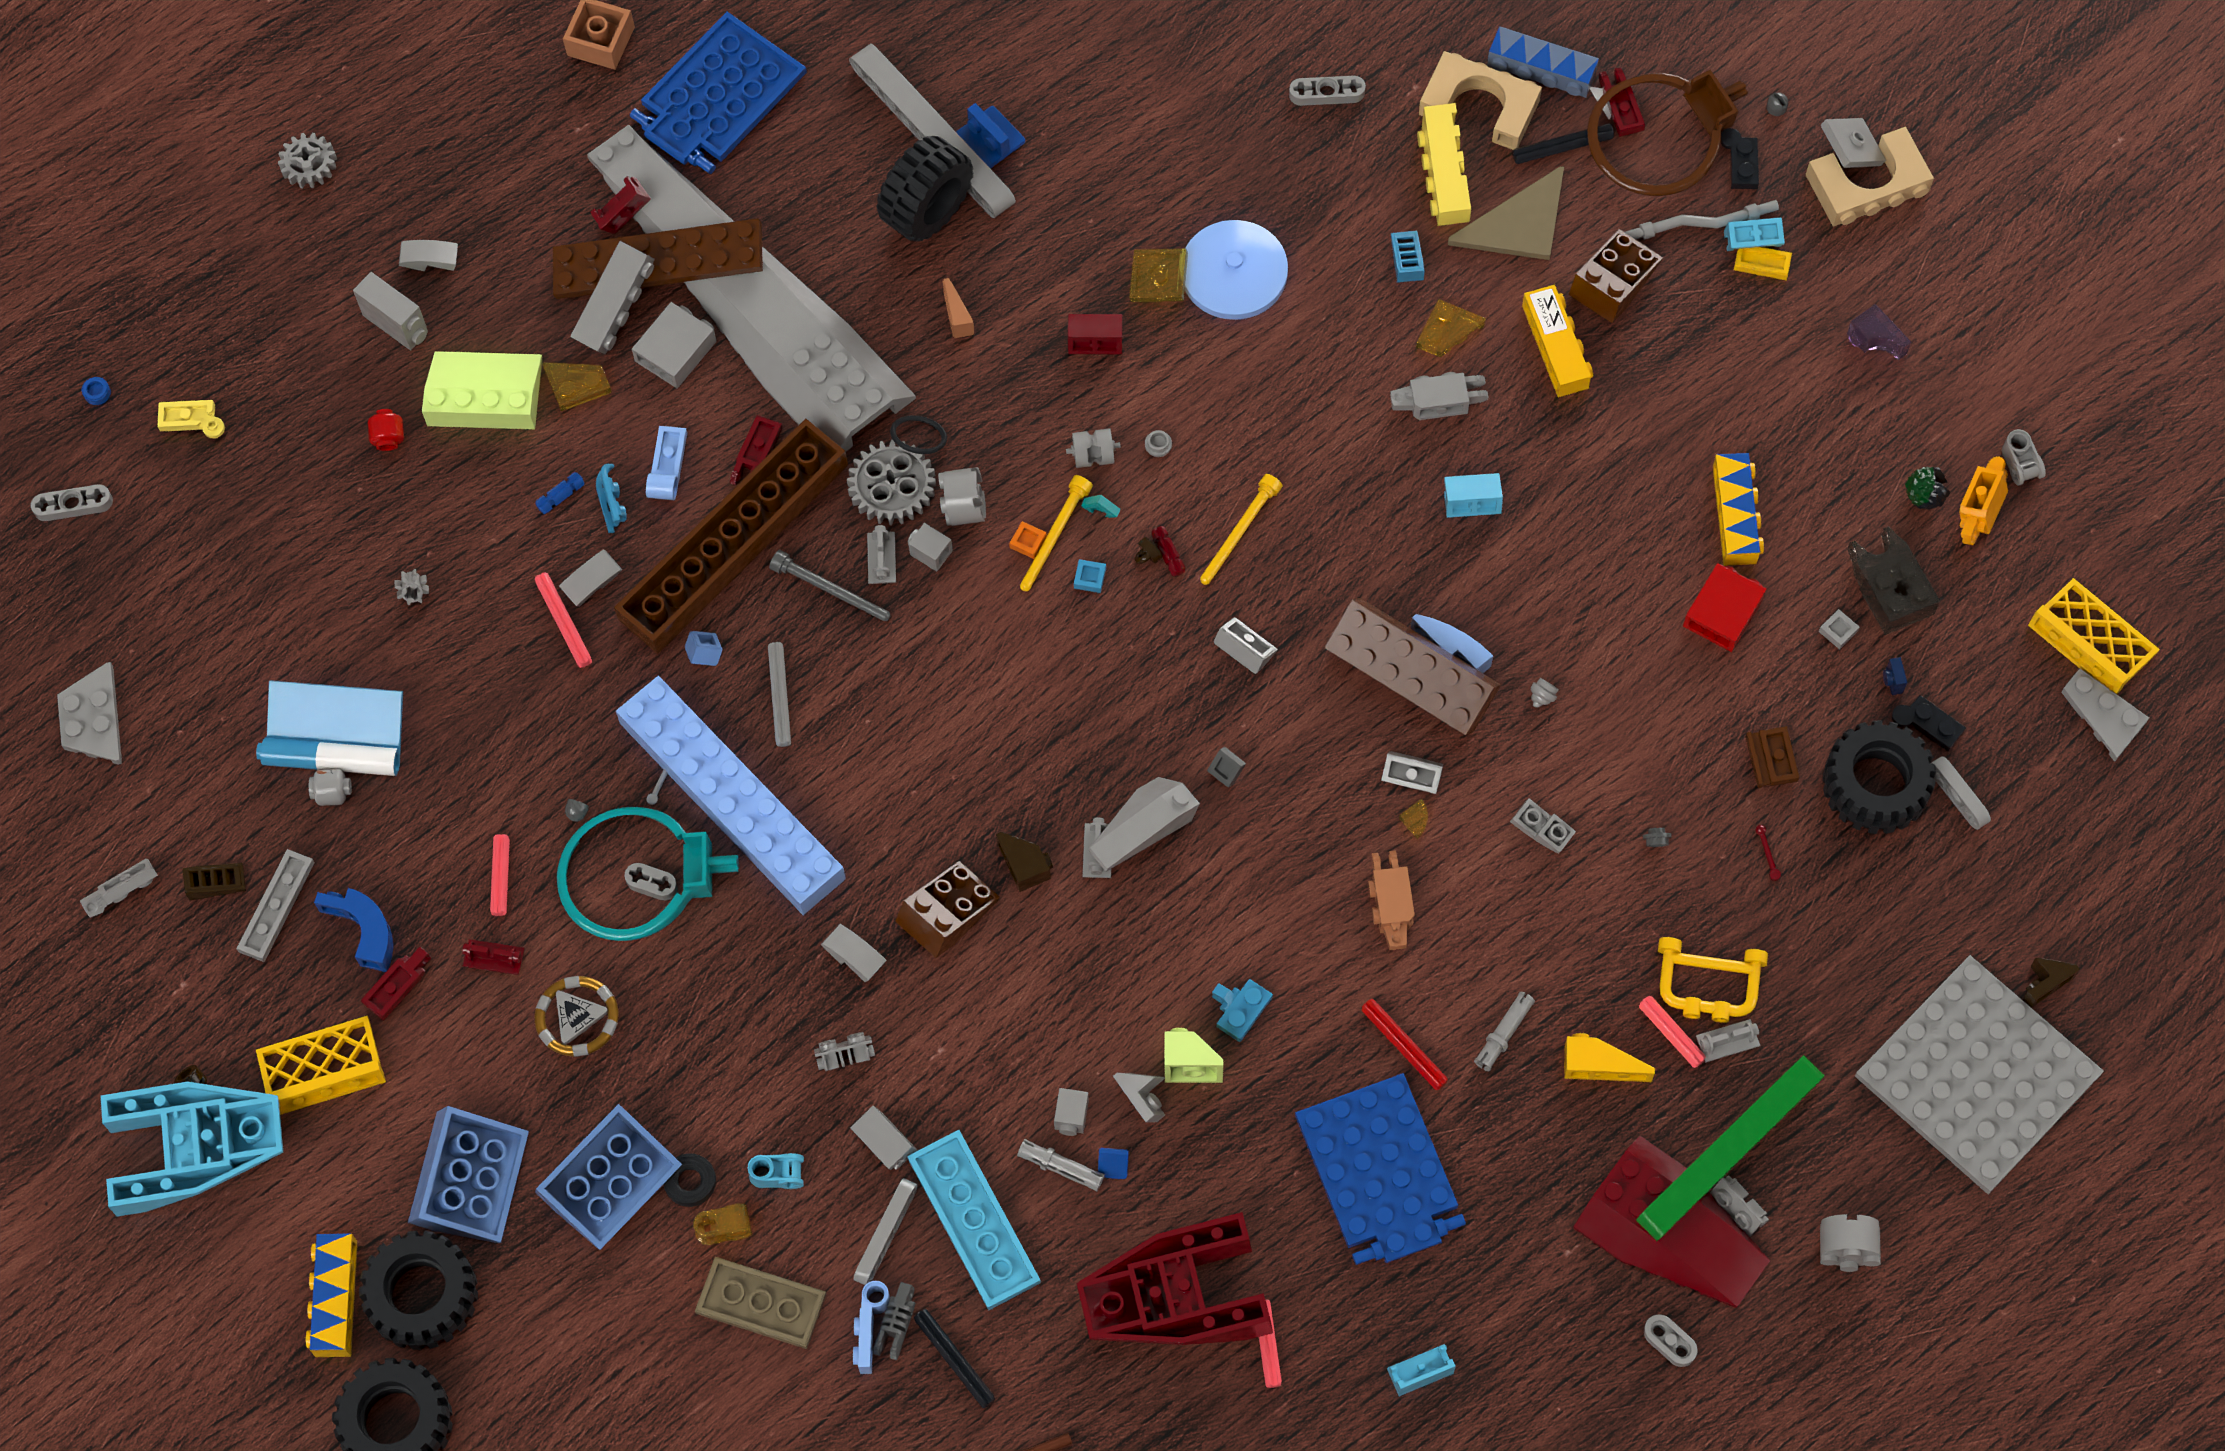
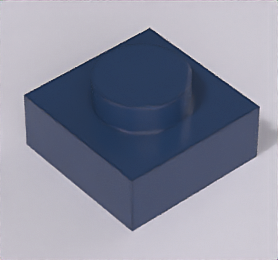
[1883,657,1907,695]

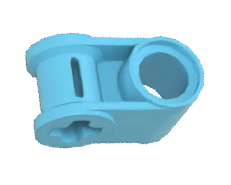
[747,1153,804,1189]

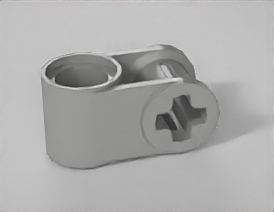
[2001,429,2046,486]

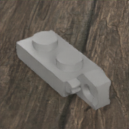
[80,859,158,918]

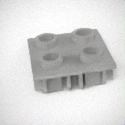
[814,1032,875,1072]

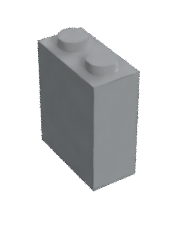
[353,272,428,351]
[632,302,717,389]

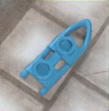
[596,464,626,533]

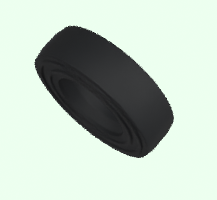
[663,1153,716,1207]

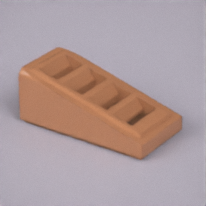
[943,278,974,338]

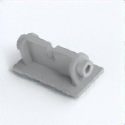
[867,525,896,584]
[1083,818,1111,878]
[1696,1019,1760,1063]
[1710,1176,1769,1237]

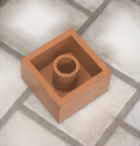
[563,0,635,70]

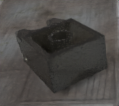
[1847,526,1940,635]

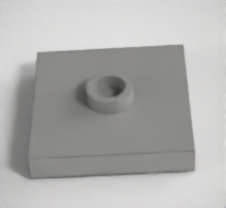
[1821,118,1886,168]

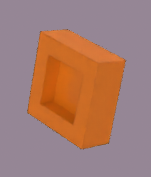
[1009,521,1047,559]

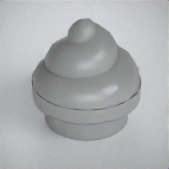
[1530,678,1559,707]

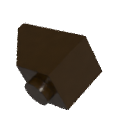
[996,832,1053,892]

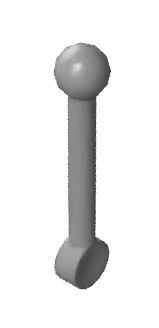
[646,769,668,805]

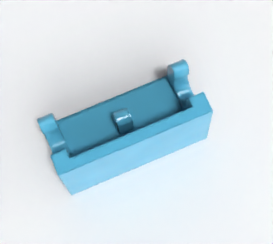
[1724,218,1785,251]
[1444,473,1503,518]
[1387,1344,1455,1396]

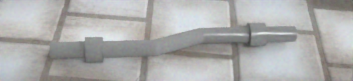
[1624,200,1779,240]

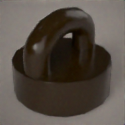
[1134,537,1163,564]
[174,1065,207,1084]

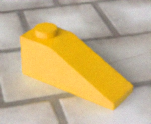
[1564,1033,1655,1082]

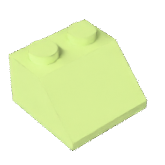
[1165,1028,1223,1083]

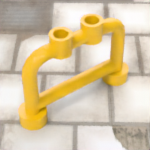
[1658,937,1768,1023]

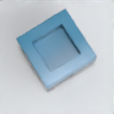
[1074,559,1106,593]

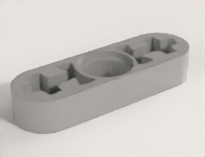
[1289,76,1366,106]
[31,485,113,521]
[1931,756,1991,830]

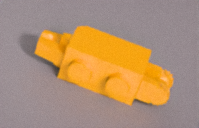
[1959,456,2008,545]

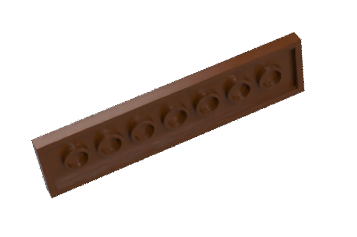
[553,218,763,299]

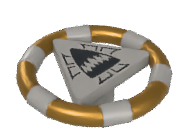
[535,976,619,1057]

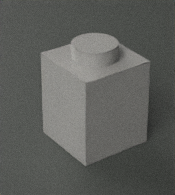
[908,523,953,572]
[1054,1088,1089,1136]

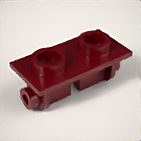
[462,939,525,975]

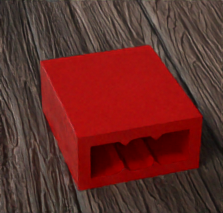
[1683,563,1767,652]

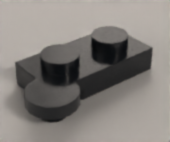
[1720,128,1759,189]
[1892,695,1966,752]

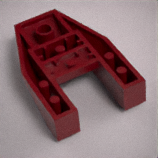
[1076,1212,1273,1345]

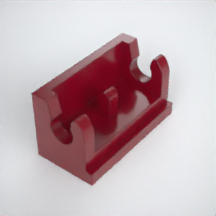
[590,176,651,235]
[1068,314,1122,354]

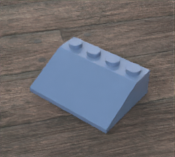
[535,1104,682,1250]
[408,1106,529,1243]

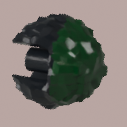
[1905,467,1951,510]

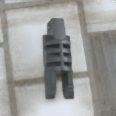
[872,1282,916,1360]

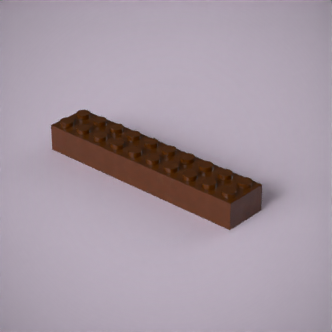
[614,419,848,654]

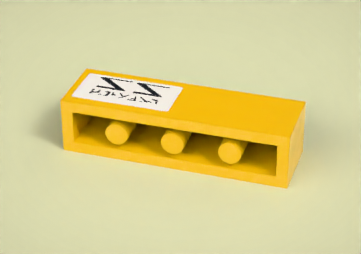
[1522,285,1593,397]

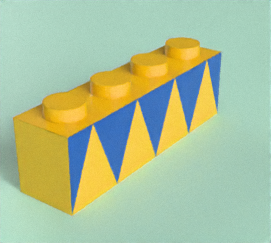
[1713,453,1764,566]
[306,1233,357,1357]

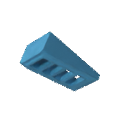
[1391,231,1425,282]

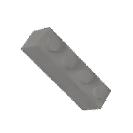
[570,241,655,354]

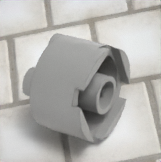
[938,467,986,526]
[1820,1214,1881,1272]

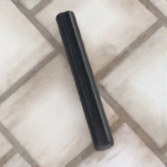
[1512,124,1614,164]
[914,1309,995,1408]

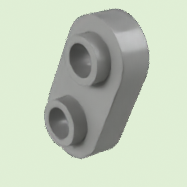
[1644,1314,1697,1367]

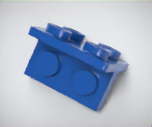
[956,103,1025,168]

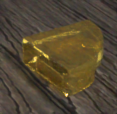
[1399,799,1428,839]

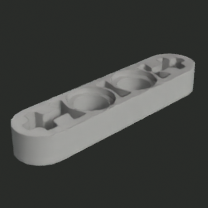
[854,1178,918,1285]

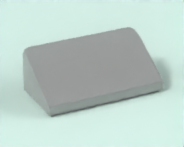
[1214,617,1278,674]
[1381,751,1444,794]

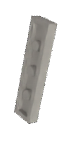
[236,849,315,962]

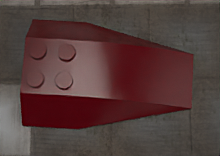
[1573,1136,1770,1308]

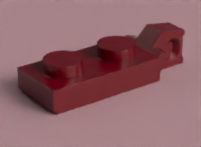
[361,947,431,1021]

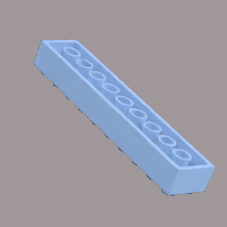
[616,676,846,915]

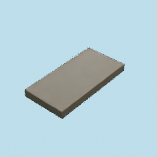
[695,1257,827,1349]

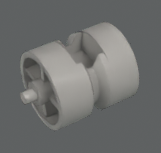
[1066,428,1121,468]

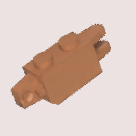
[1368,851,1415,950]

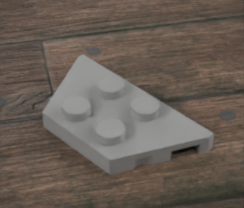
[57,662,122,764]

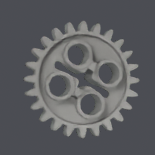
[847,440,936,525]

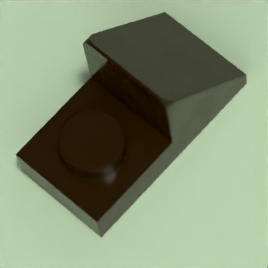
[2023,958,2080,1008]

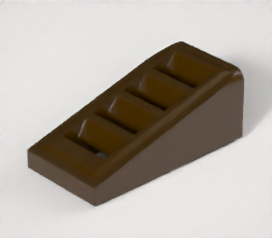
[183,863,246,901]

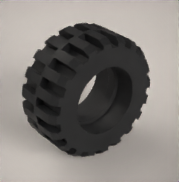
[877,136,974,241]
[1822,720,1936,834]
[359,1230,478,1350]
[332,1358,453,1451]

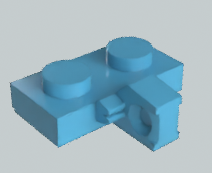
[1212,979,1273,1042]

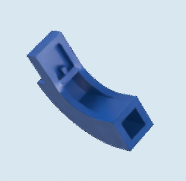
[314,888,393,972]

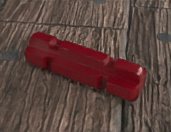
[1152,526,1185,577]

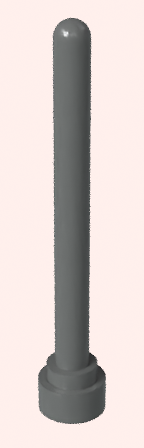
[769,549,891,621]

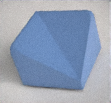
[685,631,722,666]

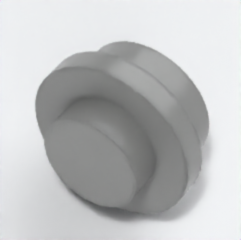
[1145,430,1172,457]

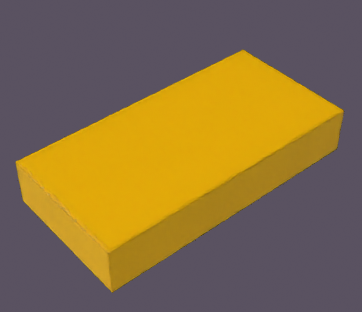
[1734,247,1792,280]

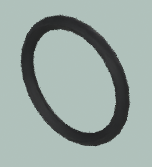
[890,415,947,454]

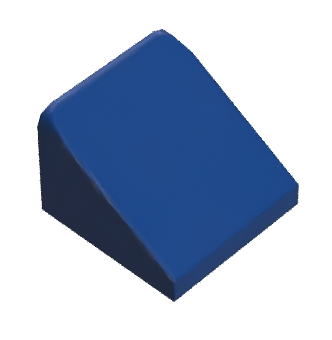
[1098,1148,1129,1179]

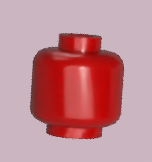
[367,409,404,451]

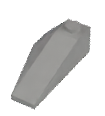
[1089,777,1200,871]

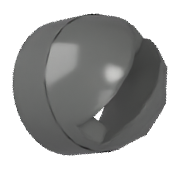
[1766,92,1788,116]
[565,799,589,822]

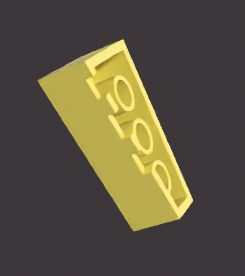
[1417,103,1471,226]

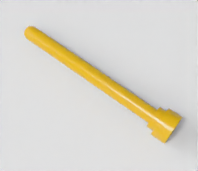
[1200,474,1283,585]
[1020,475,1093,592]

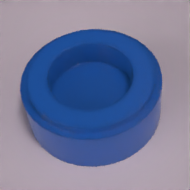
[82,377,111,405]

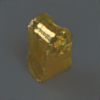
[693,1204,752,1245]

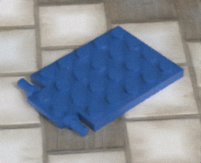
[630,12,807,174]
[1295,1073,1466,1265]

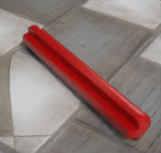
[1362,999,1448,1090]

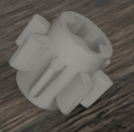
[394,569,429,605]

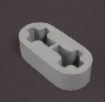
[624,863,678,901]

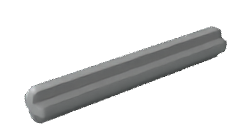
[768,642,791,747]

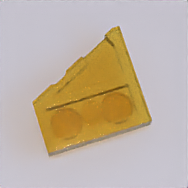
[1416,299,1486,357]
[542,362,612,411]

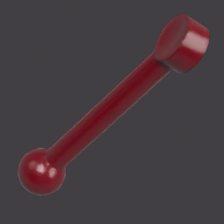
[1755,825,1781,881]

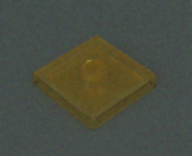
[1130,249,1188,302]

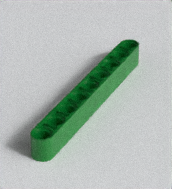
[1636,1055,1825,1241]

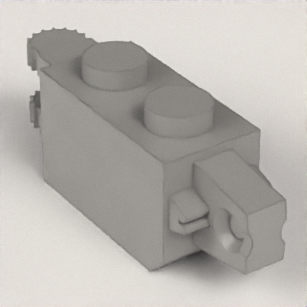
[1390,372,1489,420]

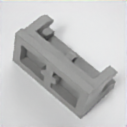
[850,1106,918,1170]

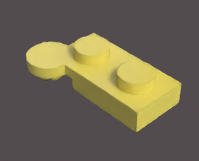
[158,400,225,439]

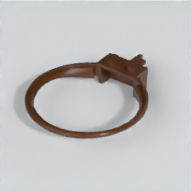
[1587,69,1748,196]

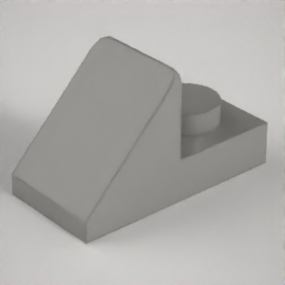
[1113,1073,1165,1122]

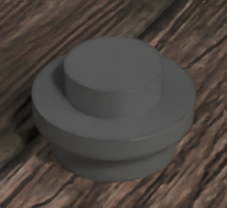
[1643,828,1672,847]

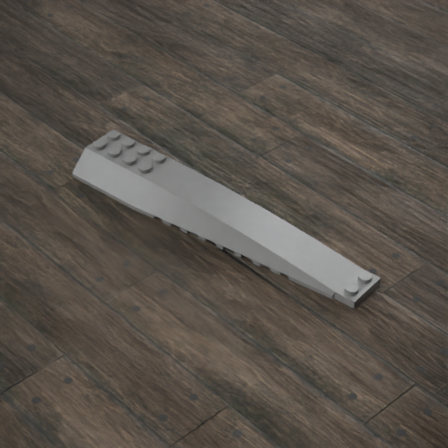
[587,125,916,451]

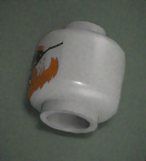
[309,769,352,806]

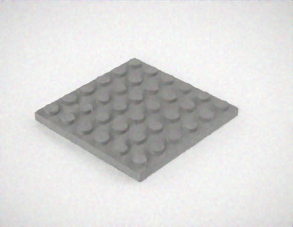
[1855,955,2104,1195]

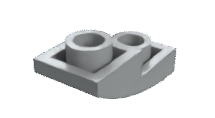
[399,240,458,271]
[559,549,622,607]
[1510,798,1576,854]
[821,924,886,982]

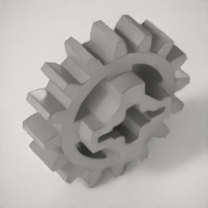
[278,133,337,188]

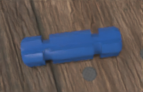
[535,472,585,514]

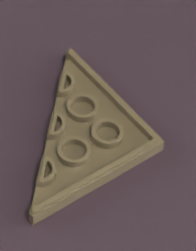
[1448,166,1564,260]

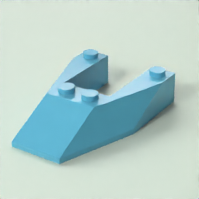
[101,1082,283,1217]

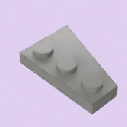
[2061,669,2149,762]

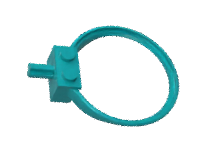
[557,807,739,941]

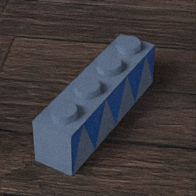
[1487,26,1599,98]

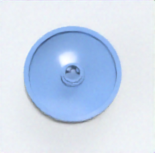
[1181,220,1288,320]

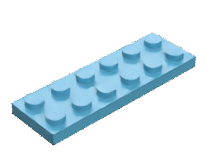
[907,1130,1041,1311]

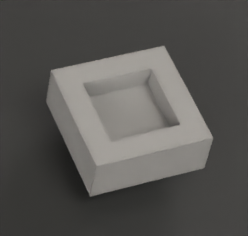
[1819,609,1860,650]

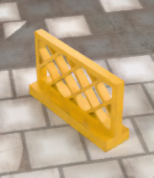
[2028,578,2160,694]
[256,1015,386,1115]

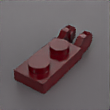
[1599,67,1645,137]
[730,415,783,485]

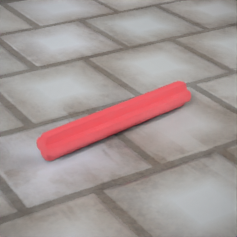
[535,572,592,668]

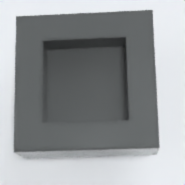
[1207,747,1246,788]

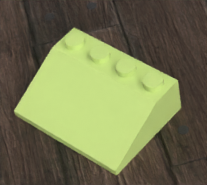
[422,351,543,429]

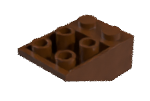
[1568,229,1663,323]
[895,861,1000,958]

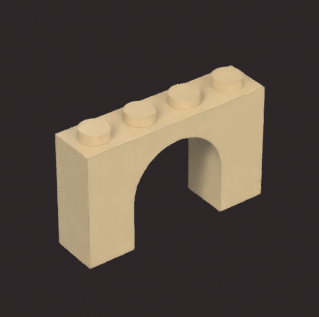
[1419,51,1542,150]
[1806,127,1934,227]

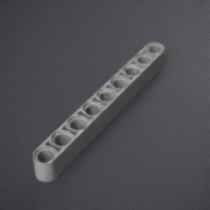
[849,43,1016,218]

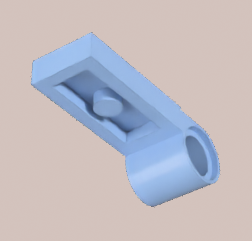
[646,426,687,500]
[853,1281,890,1374]

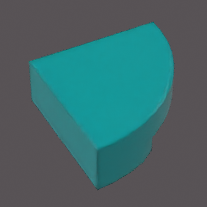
[1081,495,1120,518]

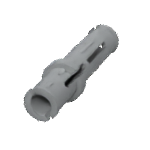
[1474,992,1535,1071]
[1017,1139,1105,1192]

